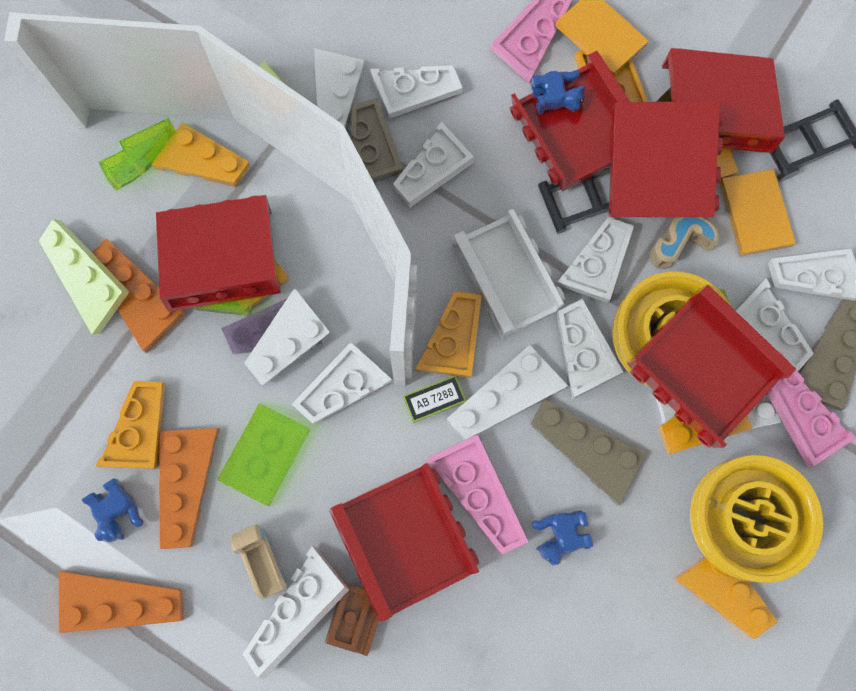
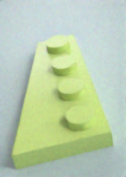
[39,219,129,334]

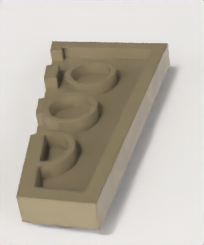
[798,299,856,411]
[530,399,646,506]

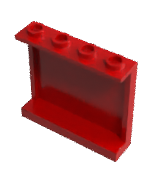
[662,48,785,153]
[510,50,630,192]
[609,101,724,217]
[156,195,281,312]
[627,284,796,448]
[329,463,479,622]

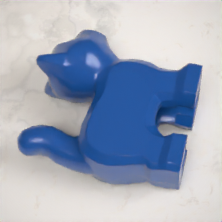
[531,70,585,115]
[81,478,144,543]
[532,510,593,565]

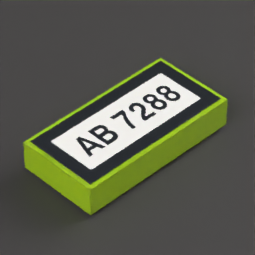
[403,376,466,423]

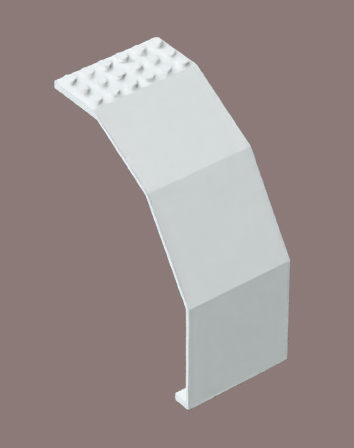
[4,12,417,386]

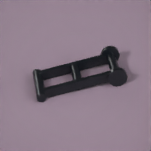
[770,99,856,182]
[538,167,610,234]

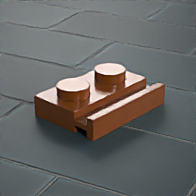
[325,582,378,656]

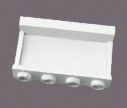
[453,209,565,339]

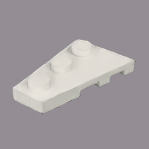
[393,122,474,208]

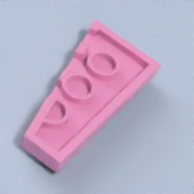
[490,0,572,83]
[767,352,856,467]
[426,435,529,554]

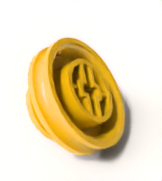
[612,271,731,387]
[690,455,823,583]

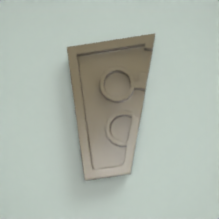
[352,98,403,182]

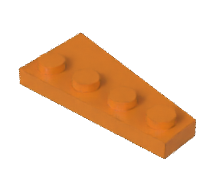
[92,239,186,353]
[159,428,219,549]
[59,571,184,633]

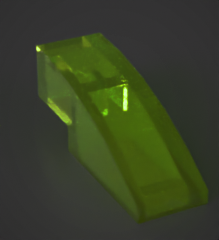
[98,118,176,191]

